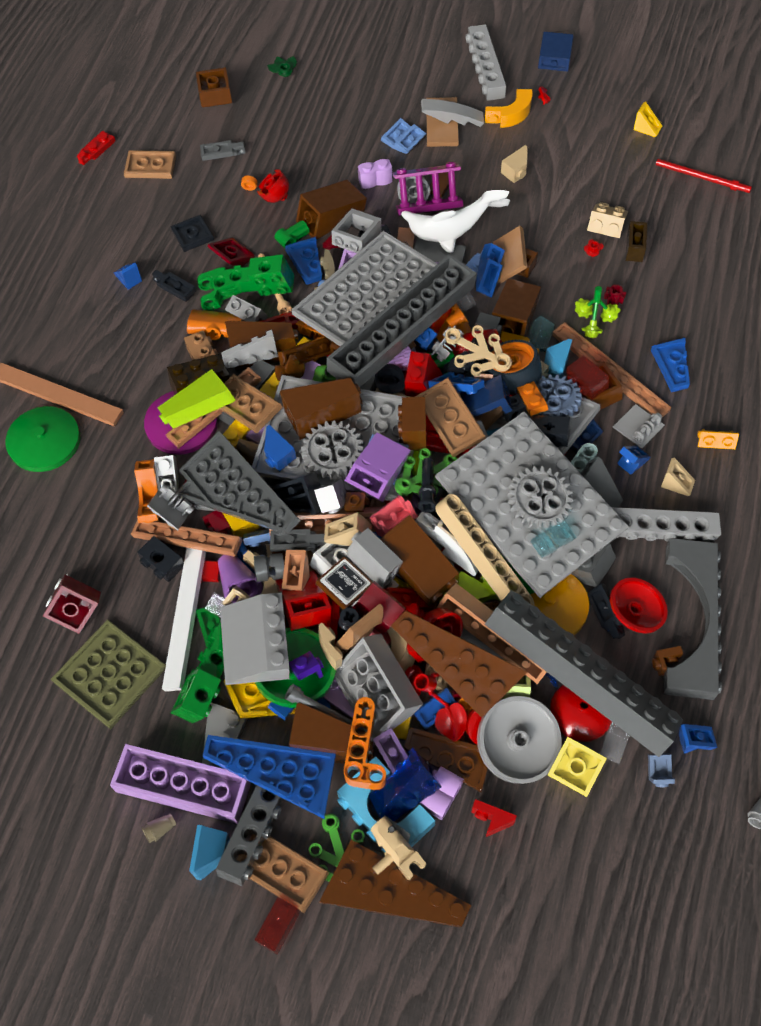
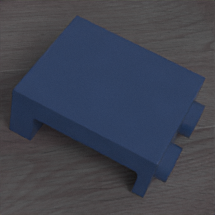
[538,32,573,72]
[460,375,512,417]

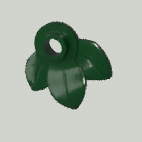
[267,56,297,77]

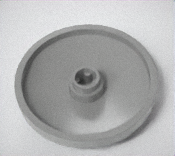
[477,696,562,784]

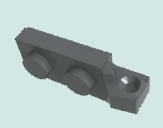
[200,140,245,161]
[270,529,326,552]

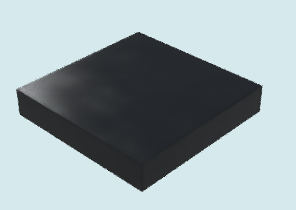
[170,214,214,252]

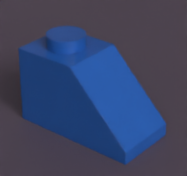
[264,425,297,472]

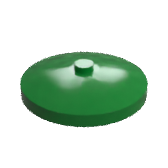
[5,406,81,472]
[255,628,336,708]

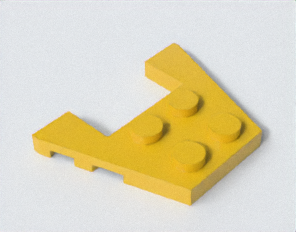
[224,679,296,719]

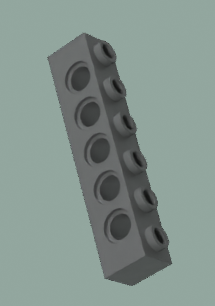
[216,785,285,886]

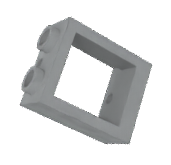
[332,209,381,253]

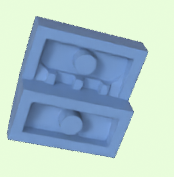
[381,118,426,154]

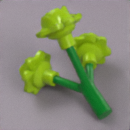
[575,286,620,338]

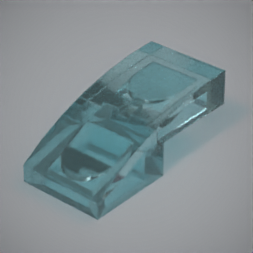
[530,521,577,558]

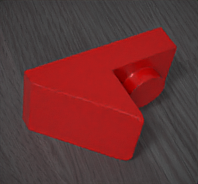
[471,799,517,837]

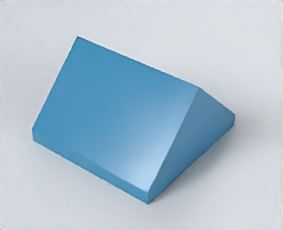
[544,339,572,379]

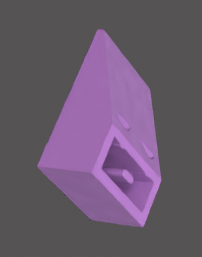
[344,433,411,502]

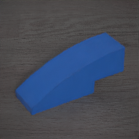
[476,243,505,298]

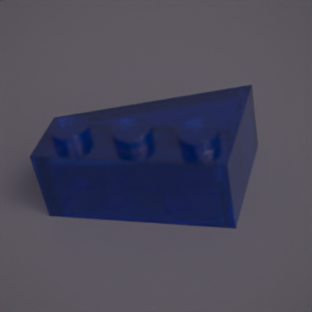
[369,747,442,821]

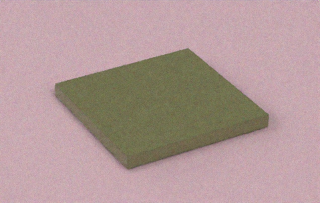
[51,619,166,730]

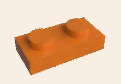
[517,381,548,416]

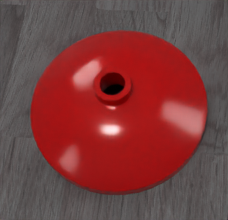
[610,578,668,633]
[550,685,612,742]

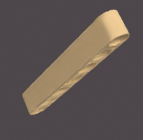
[436,494,534,606]

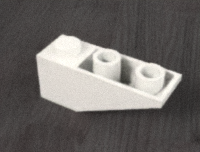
[154,455,180,501]

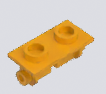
[697,429,739,449]

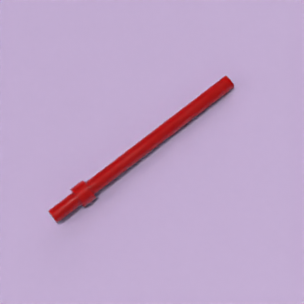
[656,159,752,193]

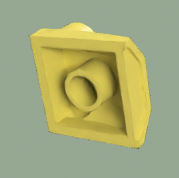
[548,737,607,797]

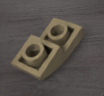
[320,249,335,280]

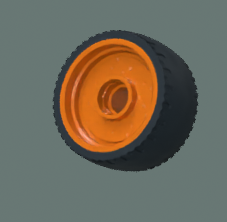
[486,340,542,395]

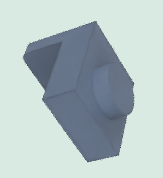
[648,753,675,787]

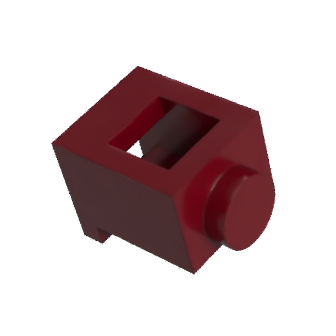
[202,510,233,535]

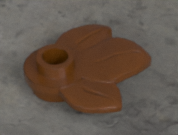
[275,354,305,381]

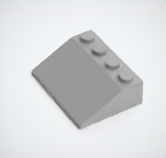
[220,593,289,685]
[335,634,423,743]

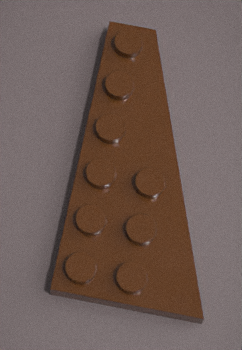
[391,610,528,717]
[319,840,471,927]

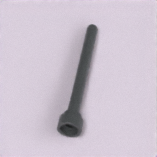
[285,684,365,731]

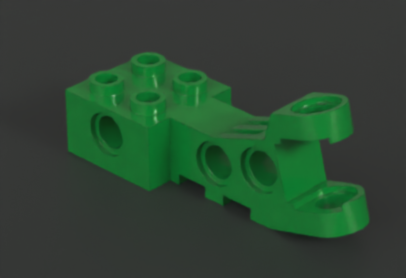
[197,254,295,310]
[170,620,224,724]

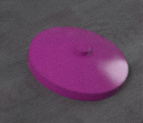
[144,391,218,455]

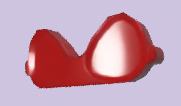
[538,86,551,105]

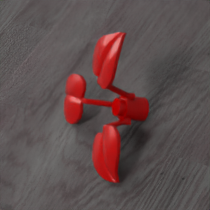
[409,664,468,742]

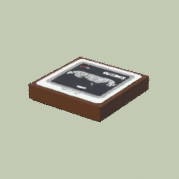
[315,556,373,610]

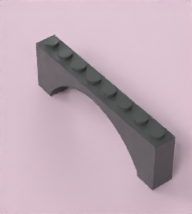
[663,538,722,700]

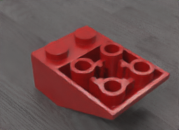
[275,571,331,631]

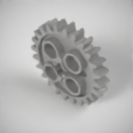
[301,420,364,480]
[507,466,573,530]

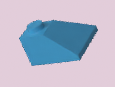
[189,825,230,880]

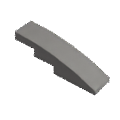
[421,99,484,127]

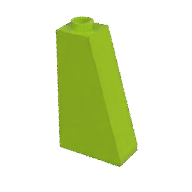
[157,369,236,429]

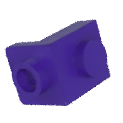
[289,651,324,681]

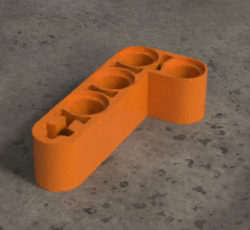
[344,697,386,790]

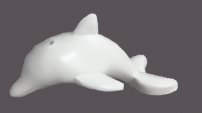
[401,190,510,253]

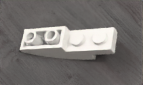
[415,512,479,576]

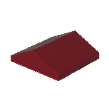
[207,238,255,266]
[353,581,406,635]

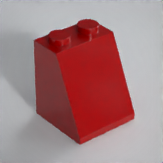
[405,351,443,397]

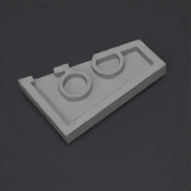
[221,330,278,368]
[202,703,248,769]

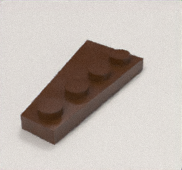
[404,727,488,793]

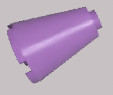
[218,555,263,603]

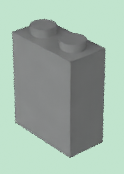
[346,528,403,588]

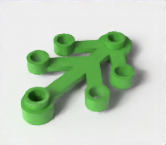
[395,448,457,498]
[309,814,365,882]

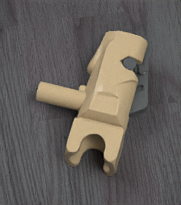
[370,816,427,880]

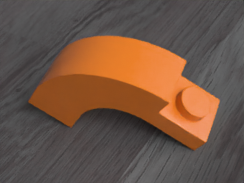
[134,459,160,523]

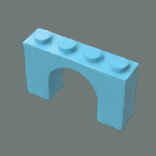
[337,757,435,854]

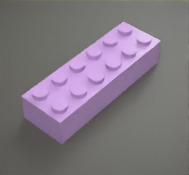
[110,744,251,824]

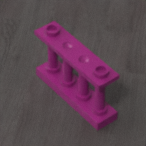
[393,162,463,216]

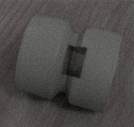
[254,553,284,582]

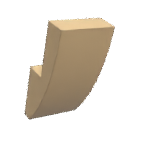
[318,623,343,670]

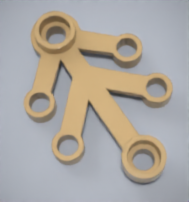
[445,325,512,376]

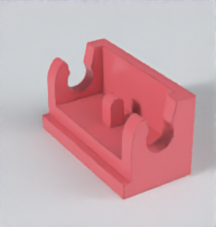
[369,495,418,537]

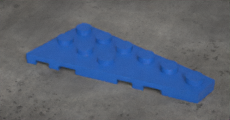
[203,735,336,819]

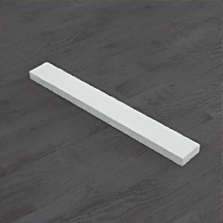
[162,548,206,691]

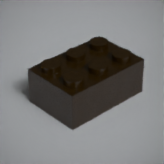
[167,354,230,395]

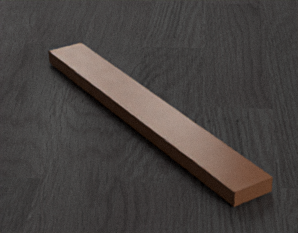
[552,322,671,417]
[0,363,124,427]

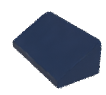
[570,419,603,453]

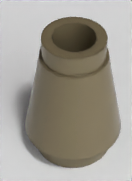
[142,814,176,843]

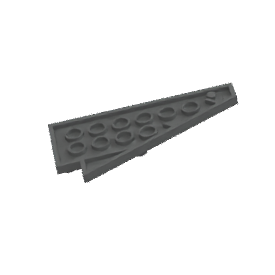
[175,431,301,535]

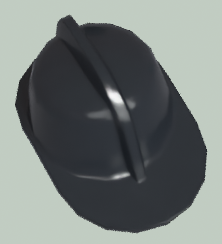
[375,364,405,394]

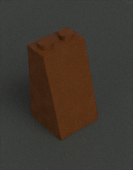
[296,180,367,240]
[492,278,541,338]
[225,321,298,371]
[280,378,363,440]
[380,515,459,606]
[289,703,375,764]

